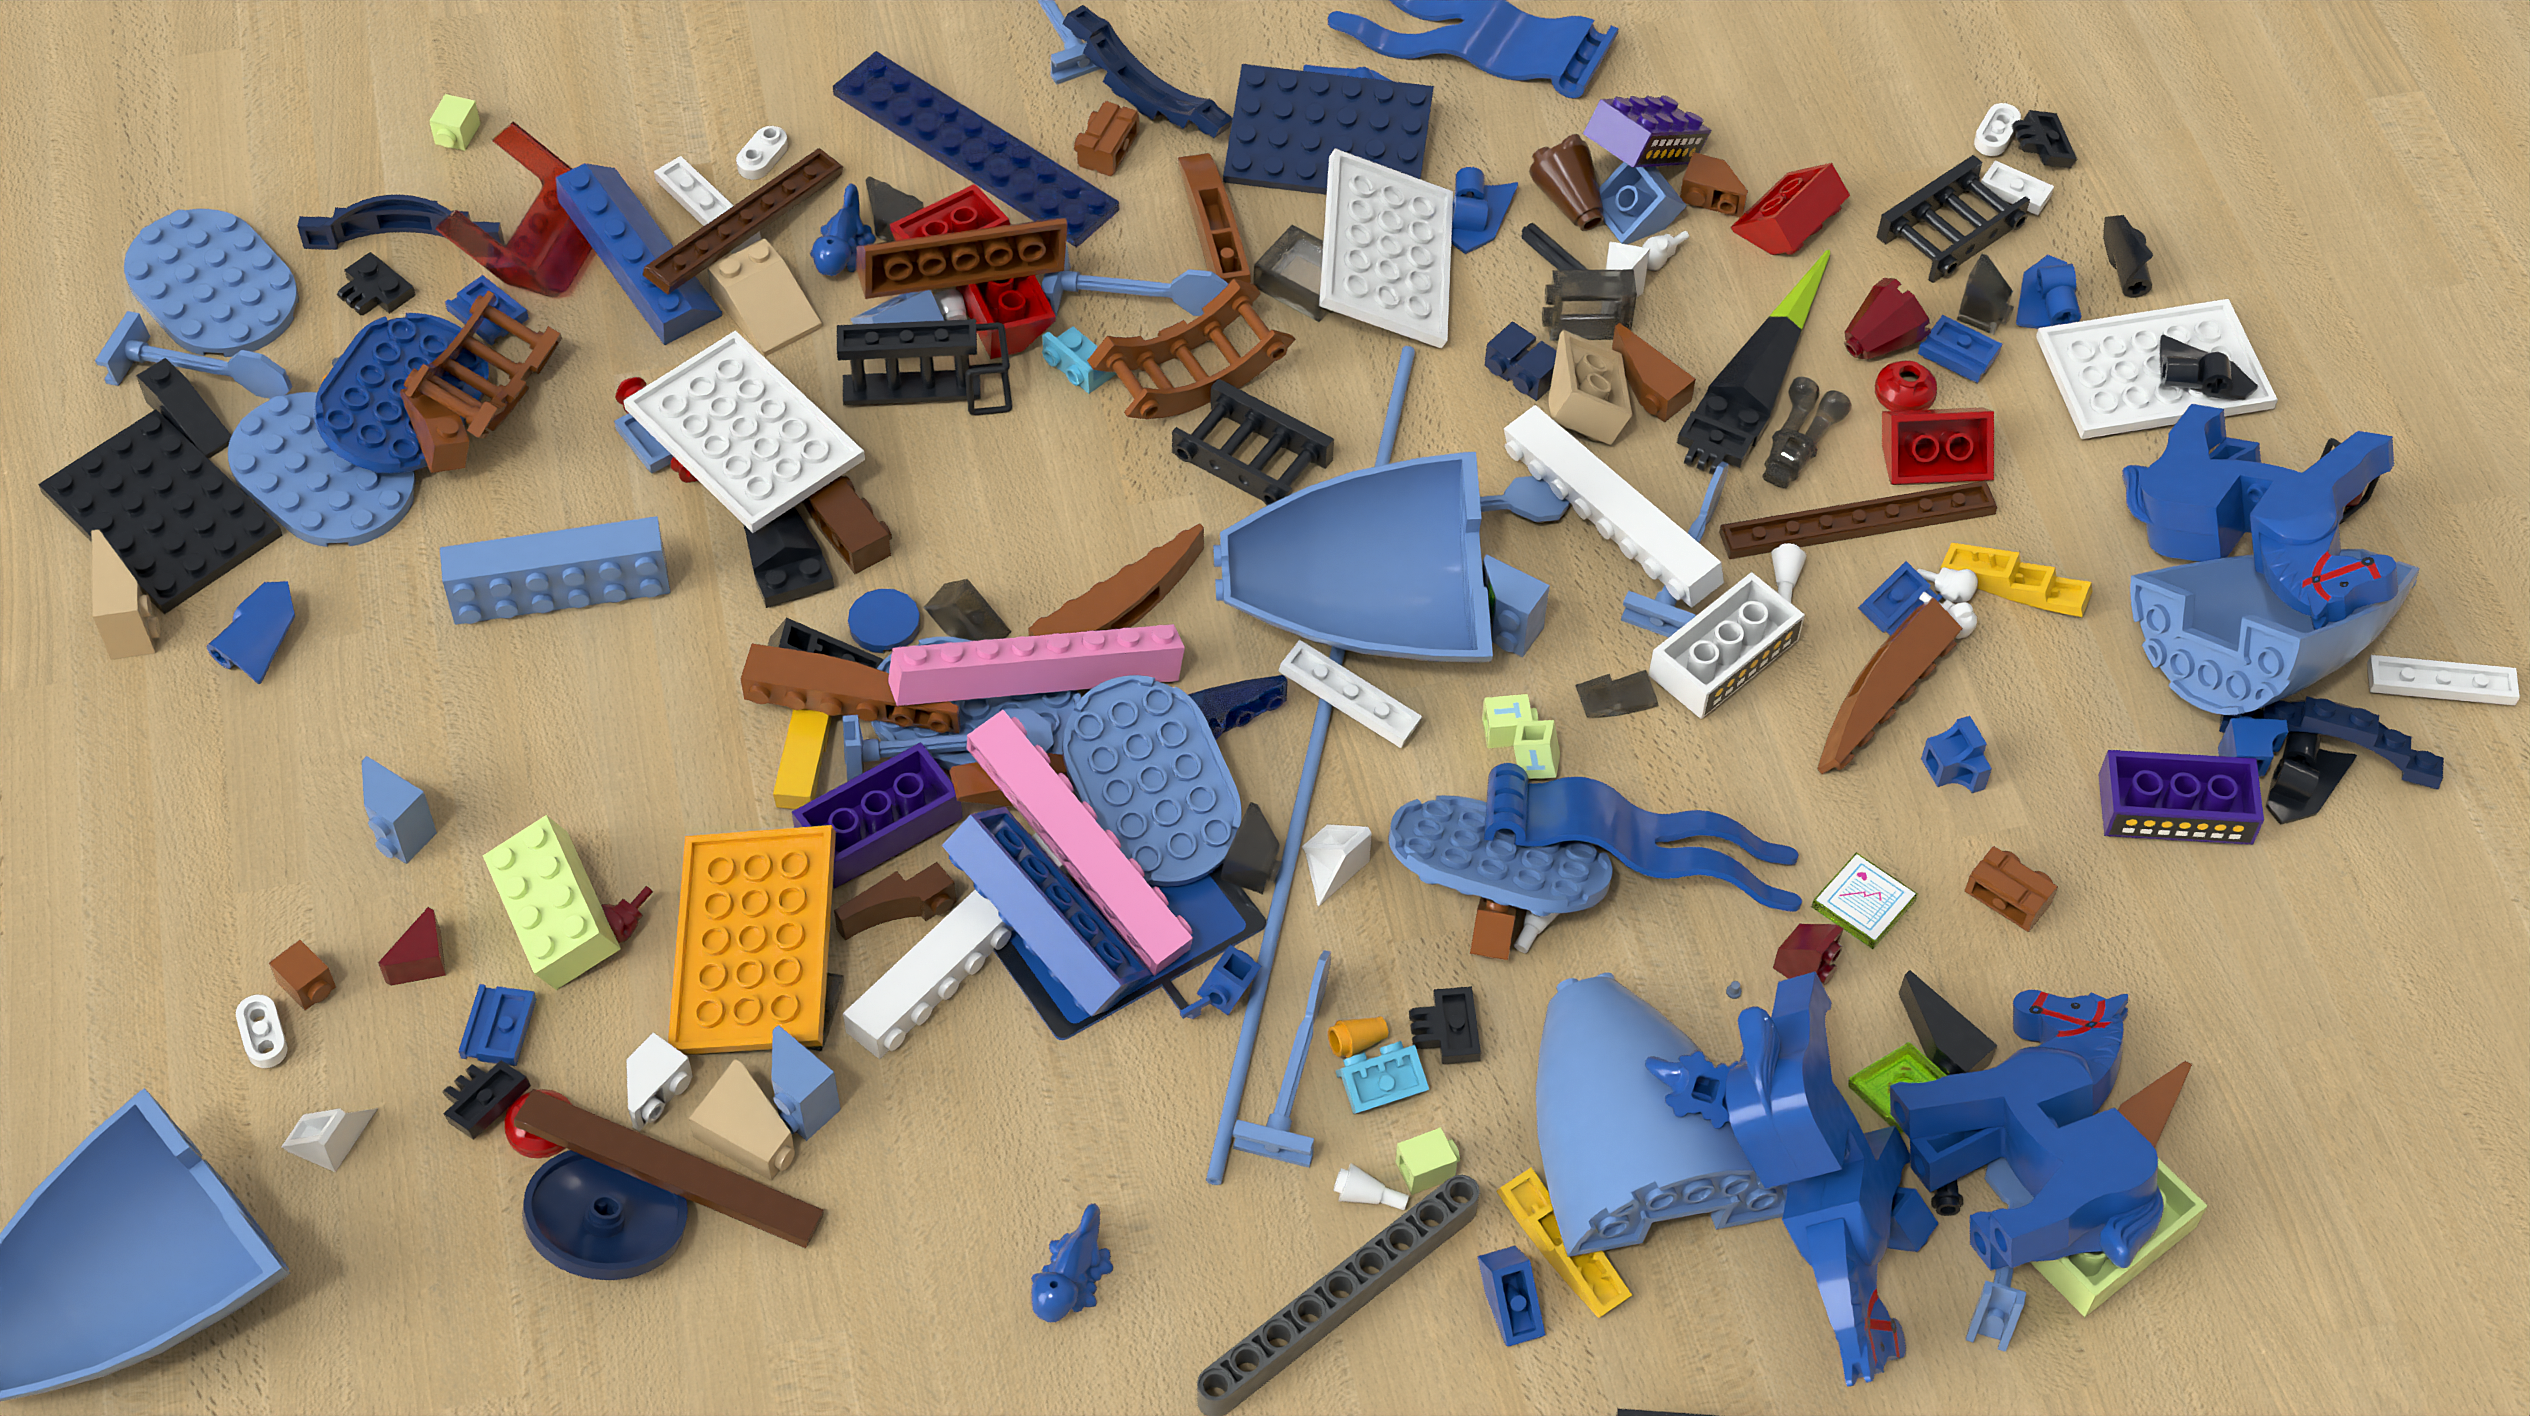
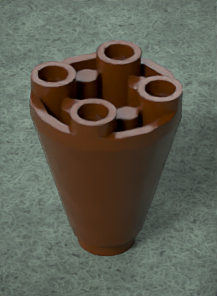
[1529,134,1604,231]

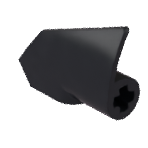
[2103,215,2153,298]
[2160,335,2258,400]
[2265,731,2357,825]

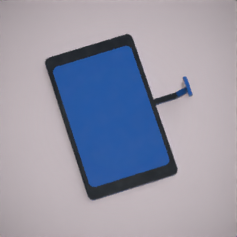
[993,863,1266,1040]

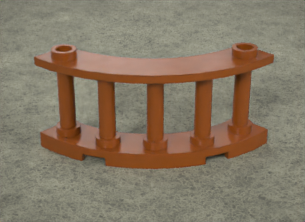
[1087,279,1296,419]
[404,290,562,439]

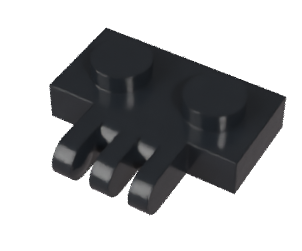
[2012,110,2077,168]
[337,252,416,315]
[1677,411,1755,475]
[1409,986,1481,1064]
[443,1060,531,1140]

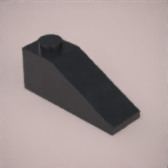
[136,358,232,459]
[767,617,884,669]
[1898,970,1998,1078]

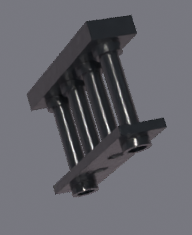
[1876,155,2030,283]
[837,319,981,405]
[1172,378,1334,506]

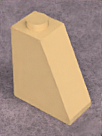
[689,1059,795,1181]

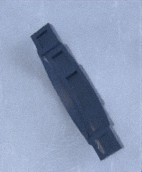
[1062,5,1233,138]
[297,194,505,255]
[2219,696,2444,789]

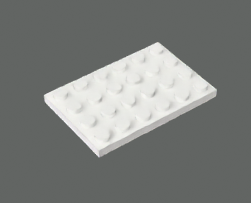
[1319,149,1453,348]
[2036,299,2278,439]
[624,330,865,533]

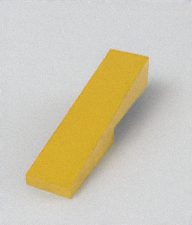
[773,709,832,809]

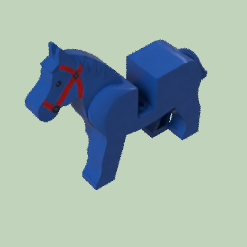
[2122,404,2398,630]
[1726,971,1910,1387]
[1890,990,2164,1271]

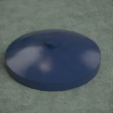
[522,1150,688,1280]

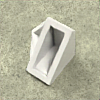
[1600,242,1650,314]
[1302,824,1372,907]
[281,1108,378,1172]

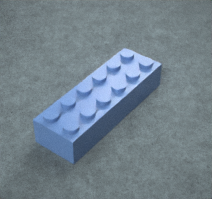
[440,516,670,625]

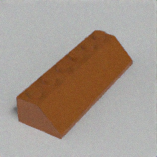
[856,218,1067,299]

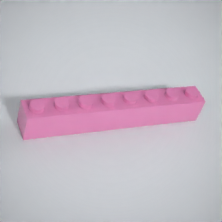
[888,624,1185,706]
[967,710,1193,976]

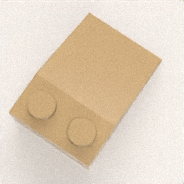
[707,239,822,357]
[1548,330,1632,445]
[91,530,161,659]

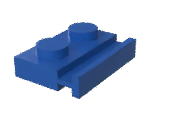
[445,275,529,346]
[1918,315,2003,383]
[1858,561,1943,636]
[459,984,537,1066]

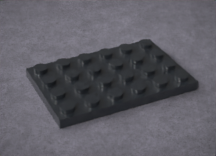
[38,409,282,615]

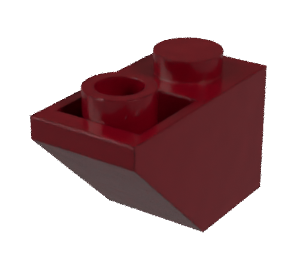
[1773,923,1843,985]

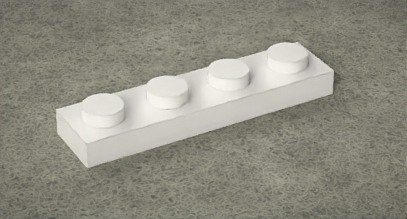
[654,156,761,254]
[1278,640,1422,748]
[2367,655,2520,706]

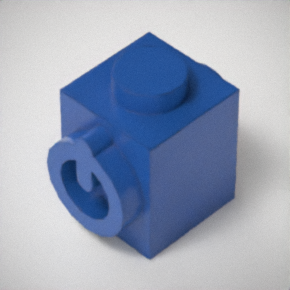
[1196,944,1262,1015]

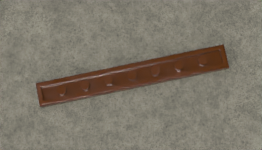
[643,148,844,295]
[1719,481,1998,559]
[514,1089,824,1249]

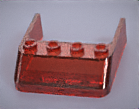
[435,121,593,297]

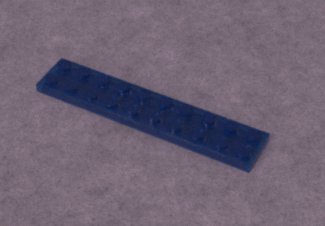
[833,51,1119,248]

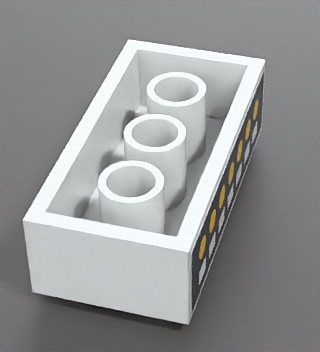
[1648,572,1805,719]

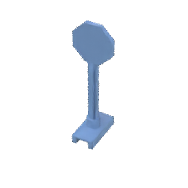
[1037,0,1101,85]
[1041,244,1228,316]
[95,311,292,399]
[1621,462,1729,638]
[1480,476,1570,522]
[843,708,1054,782]
[1233,950,1331,1168]
[1966,1157,2034,1352]

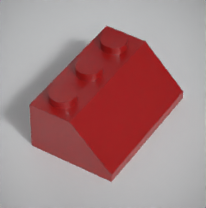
[1731,163,1850,255]
[889,184,1010,240]
[956,275,1056,360]
[1882,407,1994,484]

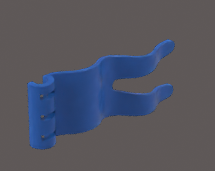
[1328,0,1618,98]
[1484,763,1802,912]

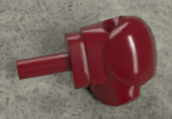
[601,886,653,943]

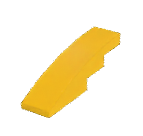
[1940,543,2093,617]
[1496,1167,1632,1318]

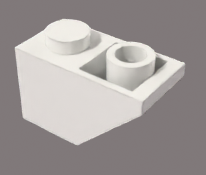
[626,1032,693,1131]

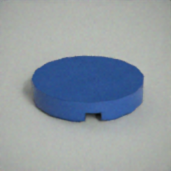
[848,589,920,653]

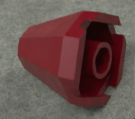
[1844,278,1931,360]

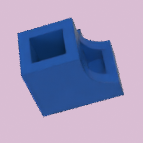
[1921,716,1992,793]
[2218,716,2288,776]

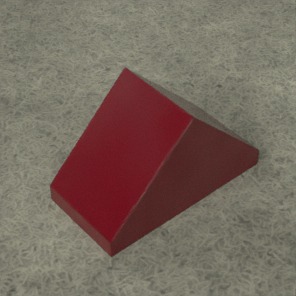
[378,907,446,986]

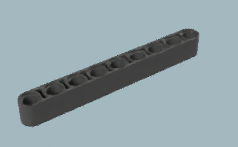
[1197,1175,1480,1416]

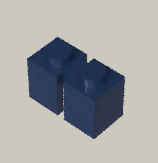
[1484,321,1557,401]

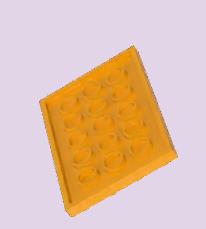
[668,825,836,1055]

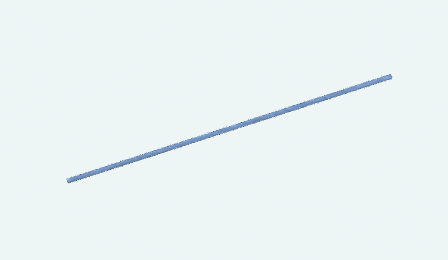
[1206,346,1415,1185]

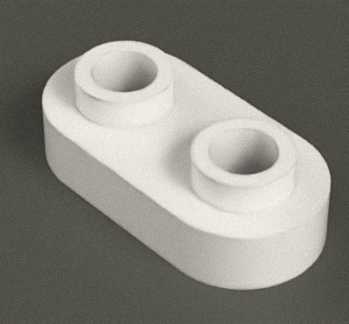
[1974,103,2021,156]
[736,126,788,180]
[236,995,288,1068]

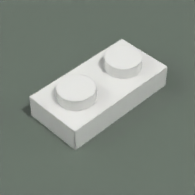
[1981,161,2054,215]

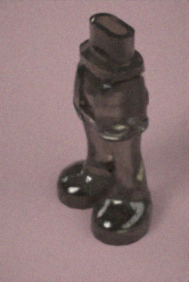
[1762,377,1852,488]

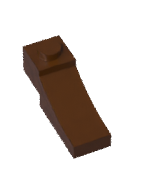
[834,862,956,941]

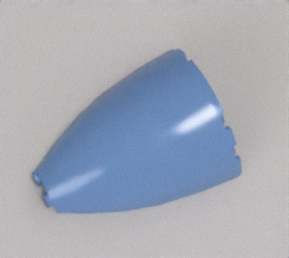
[1213,452,1493,663]
[2130,549,2420,715]
[1536,972,1788,1257]
[0,1088,291,1402]

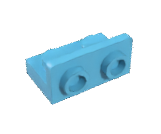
[1042,326,1116,394]
[1335,1041,1429,1114]

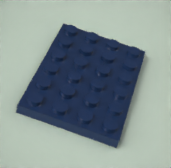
[1223,64,1434,195]

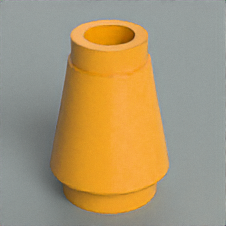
[1328,1016,1388,1058]

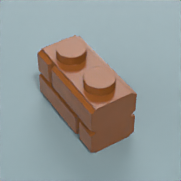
[1074,101,1139,177]
[1965,846,2058,932]

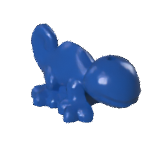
[810,183,876,276]
[1645,1050,1739,1129]
[1031,1203,1113,1323]

